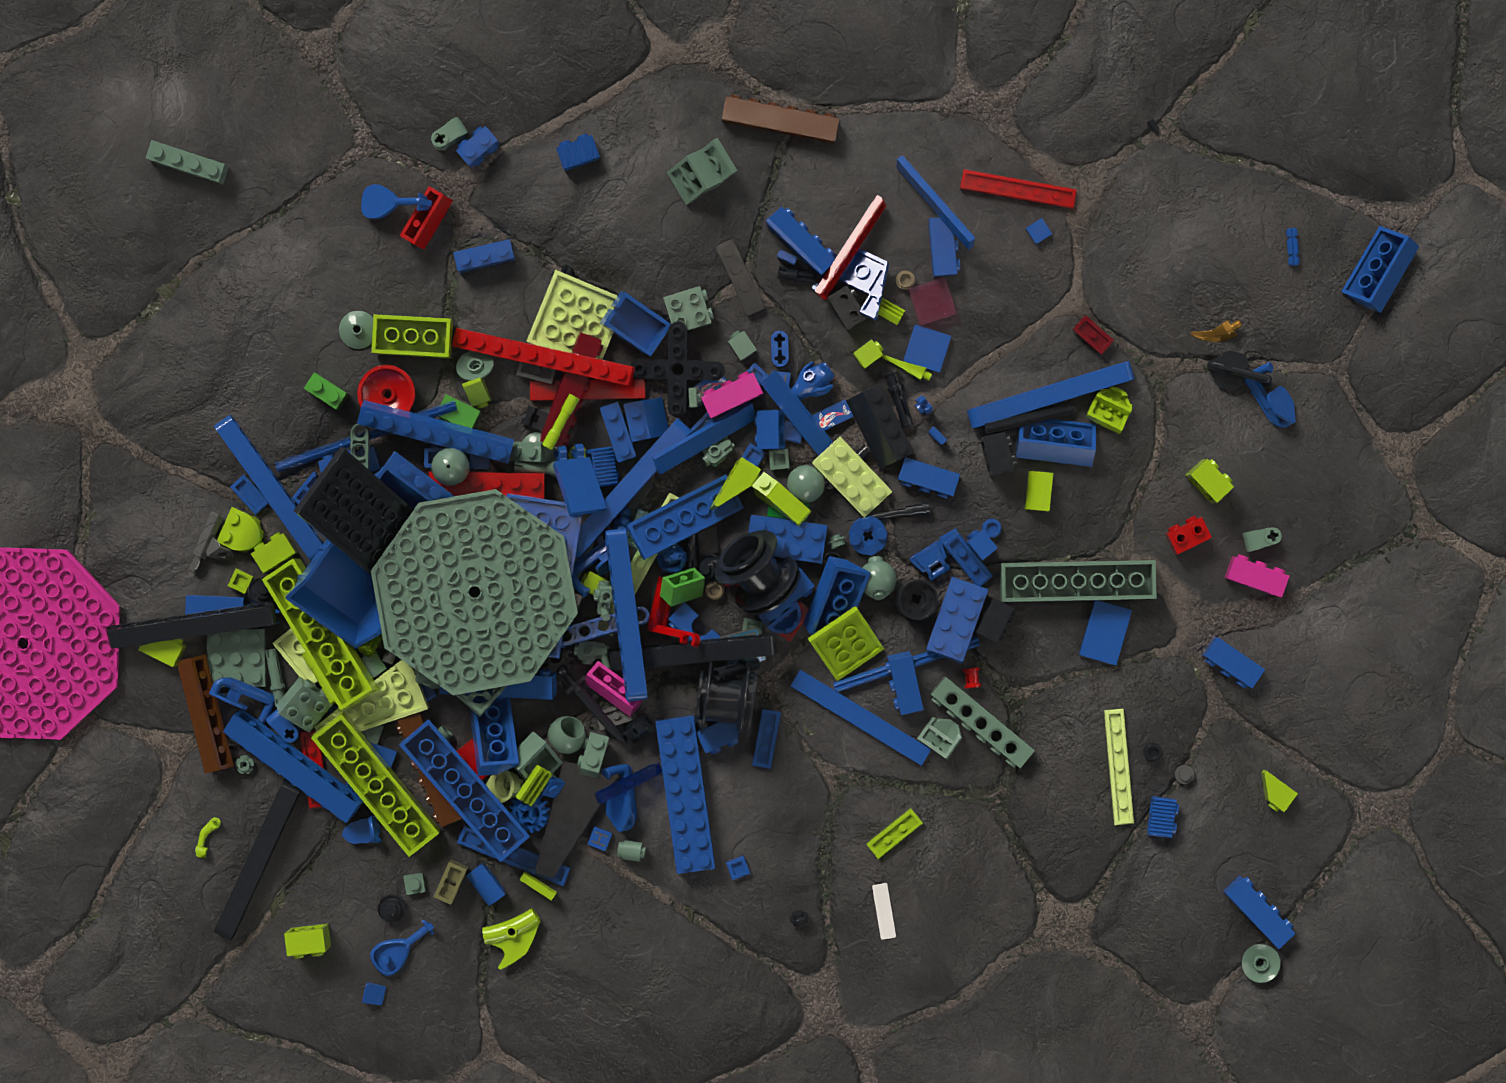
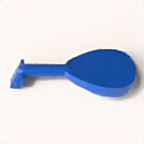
[361,184,432,219]
[370,920,434,976]

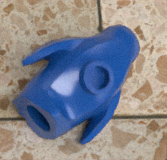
[791,362,836,401]

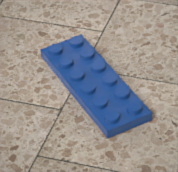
[626,475,744,560]

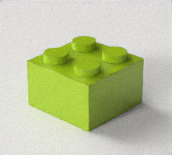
[1185,459,1234,503]
[284,923,331,959]

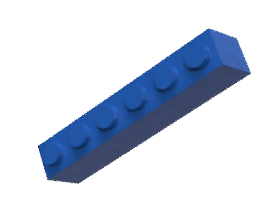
[439,669,557,700]

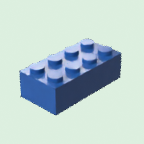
[748,515,827,563]
[926,577,988,664]

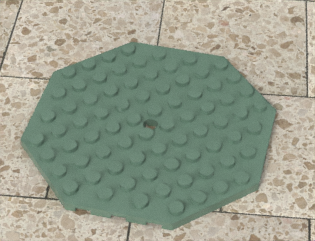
[371,489,578,695]

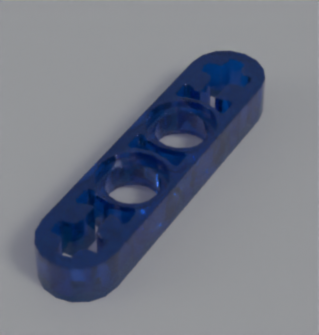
[594,762,662,803]

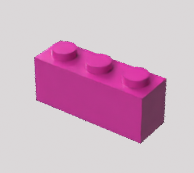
[701,371,763,419]
[1224,554,1289,597]
[585,661,643,717]

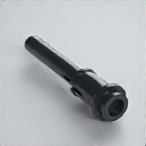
[868,501,930,520]

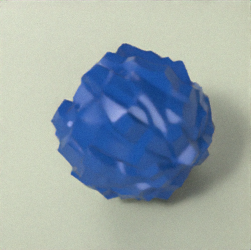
[657,544,688,573]

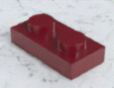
[1072,315,1114,355]

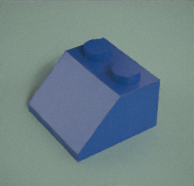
[624,397,668,443]

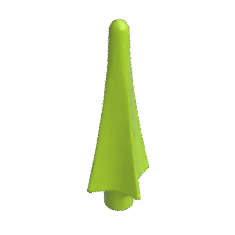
[882,355,932,381]

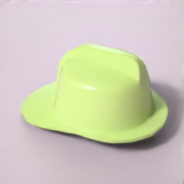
[486,770,524,803]

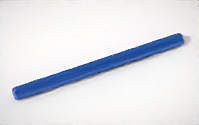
[833,636,980,692]

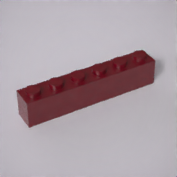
[539,332,604,447]

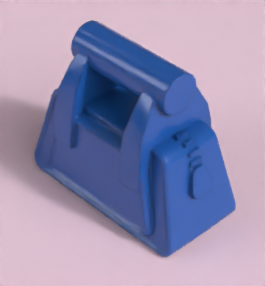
[909,540,950,581]

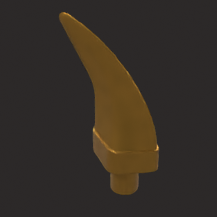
[1190,319,1243,342]

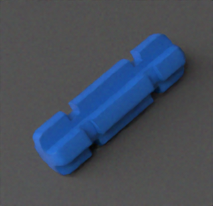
[1286,228,1300,266]

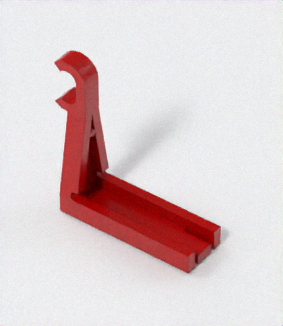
[647,576,700,647]

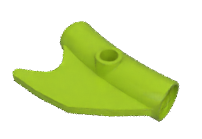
[482,908,541,970]

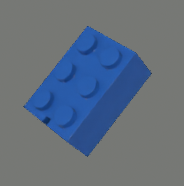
[599,292,671,357]

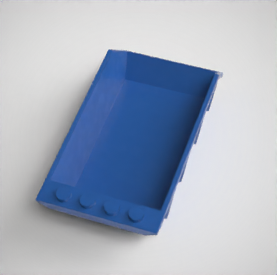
[285,451,454,649]

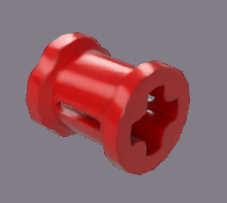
[962,667,982,688]

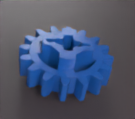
[509,795,550,833]

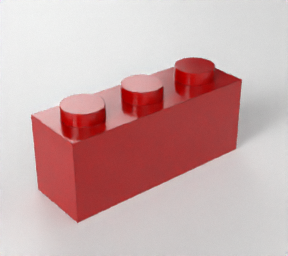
[400,186,453,250]

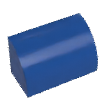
[466,862,507,906]

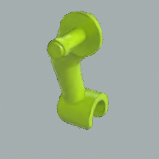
[195,817,221,858]

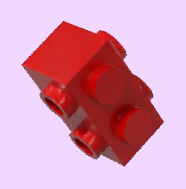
[1165,515,1212,555]

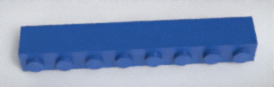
[357,400,514,463]
[223,709,363,823]

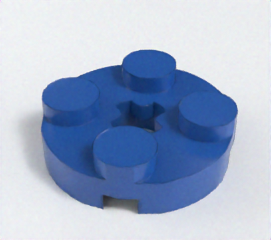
[849,516,887,555]

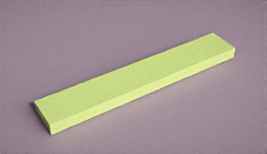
[1104,709,1134,825]

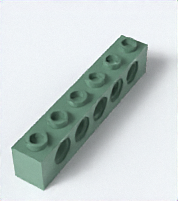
[930,676,1035,768]

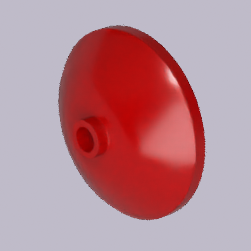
[357,365,415,412]

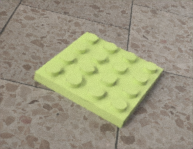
[526,270,617,360]

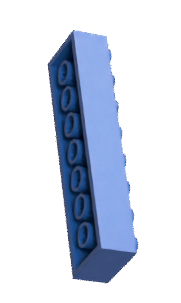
[655,715,715,874]
[399,719,530,862]

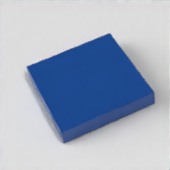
[903,325,951,373]

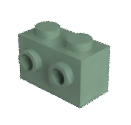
[577,732,609,779]

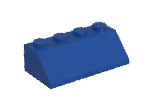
[765,207,837,278]
[1341,226,1420,313]
[1016,419,1096,467]
[803,556,871,635]
[469,696,519,776]

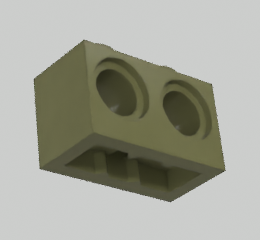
[434,859,469,905]

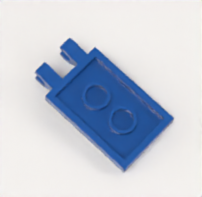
[553,444,607,516]

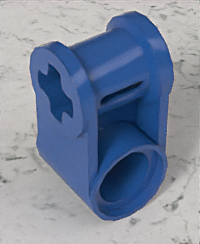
[266,709,301,743]

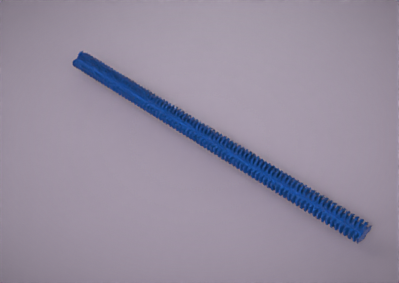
[275,400,457,473]

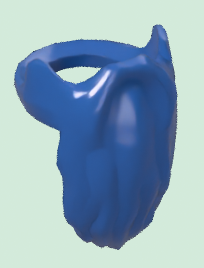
[342,815,382,844]

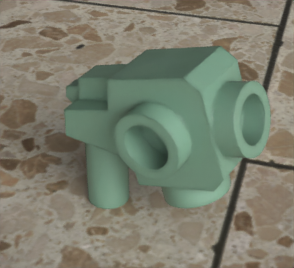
[701,437,735,467]
[594,581,613,621]
[574,641,611,668]

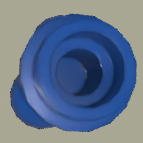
[612,507,633,538]

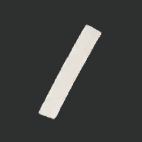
[872,883,896,940]

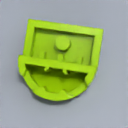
[1085,387,1132,434]
[217,507,264,553]

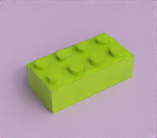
[371,314,453,359]

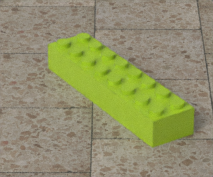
[262,558,379,710]
[311,710,440,857]

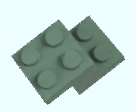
[666,138,737,205]

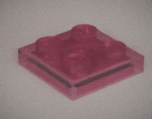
[908,277,957,326]

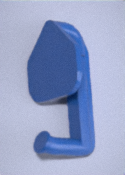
[1245,362,1296,428]
[572,540,609,598]
[209,677,275,724]
[602,764,637,832]

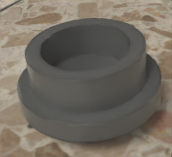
[1175,765,1194,784]

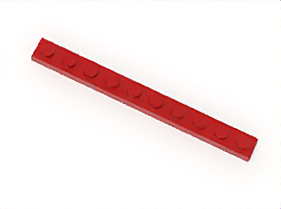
[452,328,635,387]

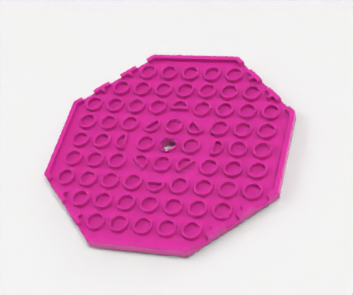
[0,547,121,740]

